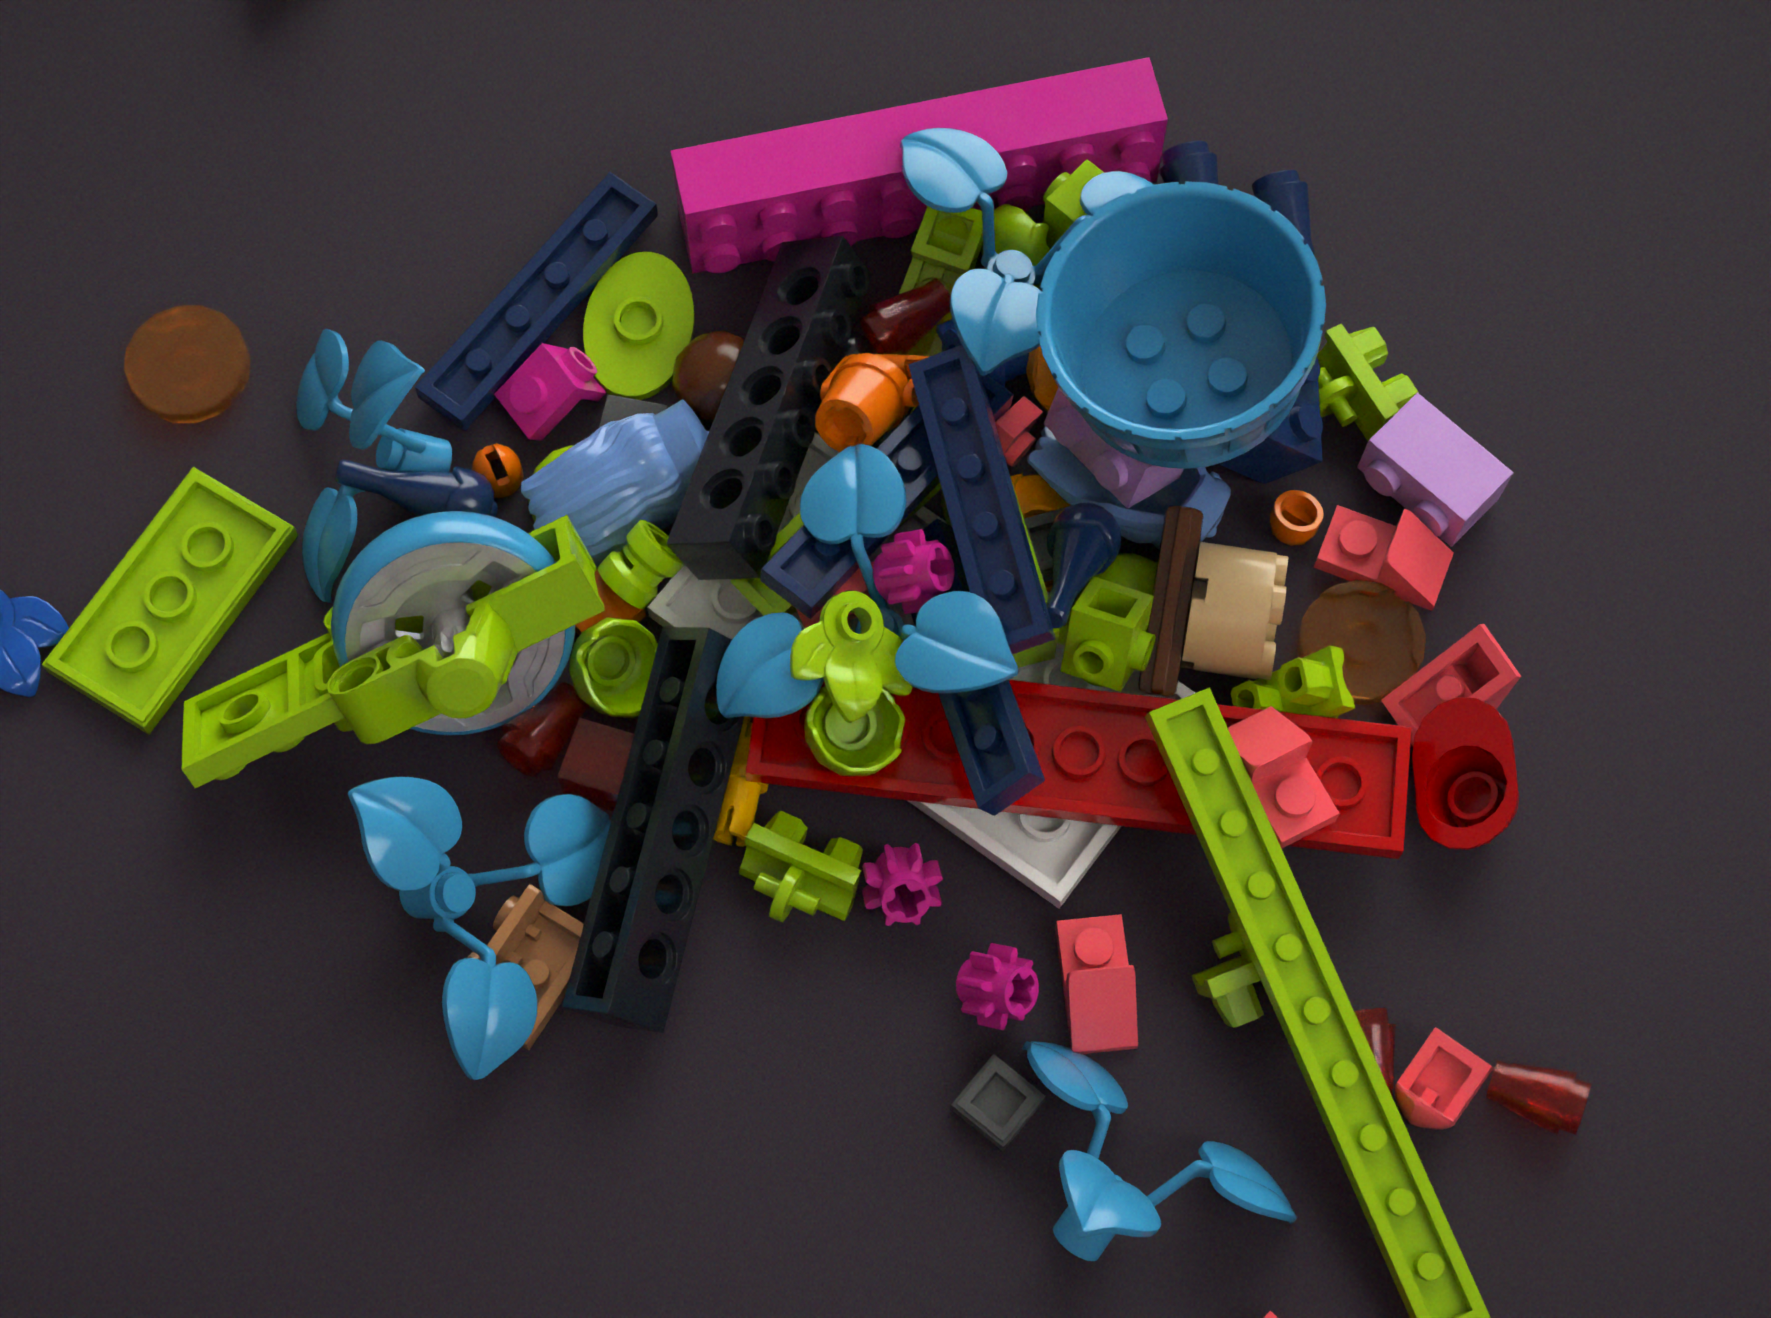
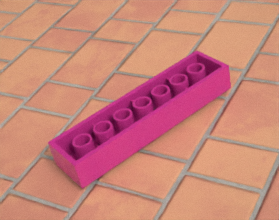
[671,57,1168,274]

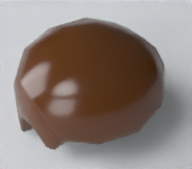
[672,331,745,424]

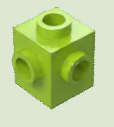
[1058,576,1156,692]

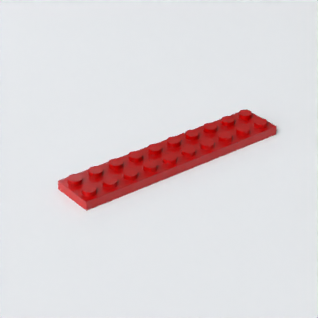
[745,680,1412,859]

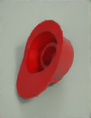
[1412,697,1520,850]

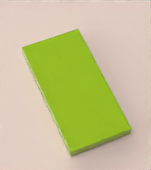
[42,467,298,735]

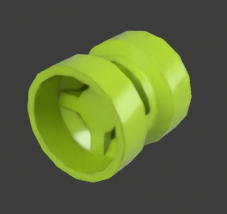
[597,520,684,609]

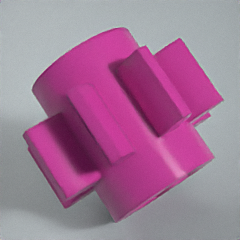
[873,529,955,614]
[862,843,943,926]
[956,943,1039,1030]

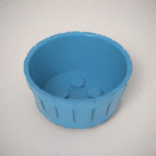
[1036,181,1326,469]

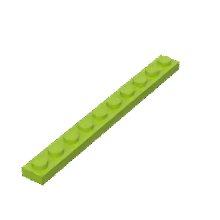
[1145,687,1491,1318]

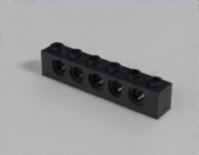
[666,236,872,580]
[562,627,745,1033]

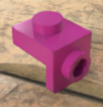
[494,343,606,441]

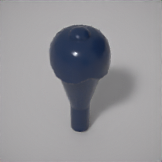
[334,459,498,517]
[1046,503,1121,628]

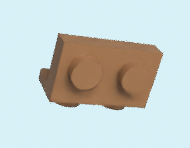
[467,884,584,1050]

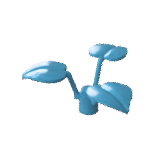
[900,128,1154,376]
[296,329,452,604]
[716,444,1019,718]
[348,777,611,1080]
[1022,1041,1298,1261]

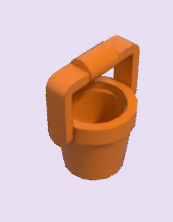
[815,353,930,452]

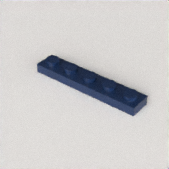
[415,172,658,431]
[909,345,1056,654]
[760,375,1014,619]
[911,518,1045,816]

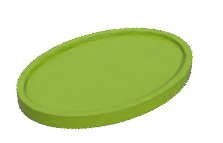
[583,252,695,400]

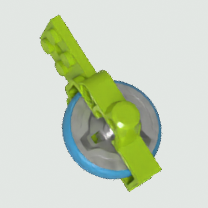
[181,511,605,788]

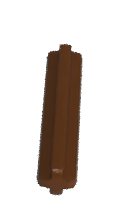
[1138,506,1204,697]

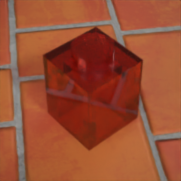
[557,718,634,812]

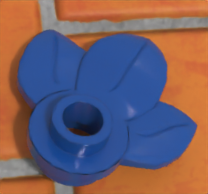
[0,589,69,697]

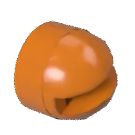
[472,443,523,498]
[1270,490,1323,546]

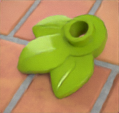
[790,590,913,723]

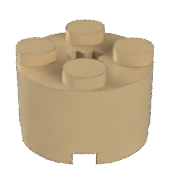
[1180,542,1288,680]

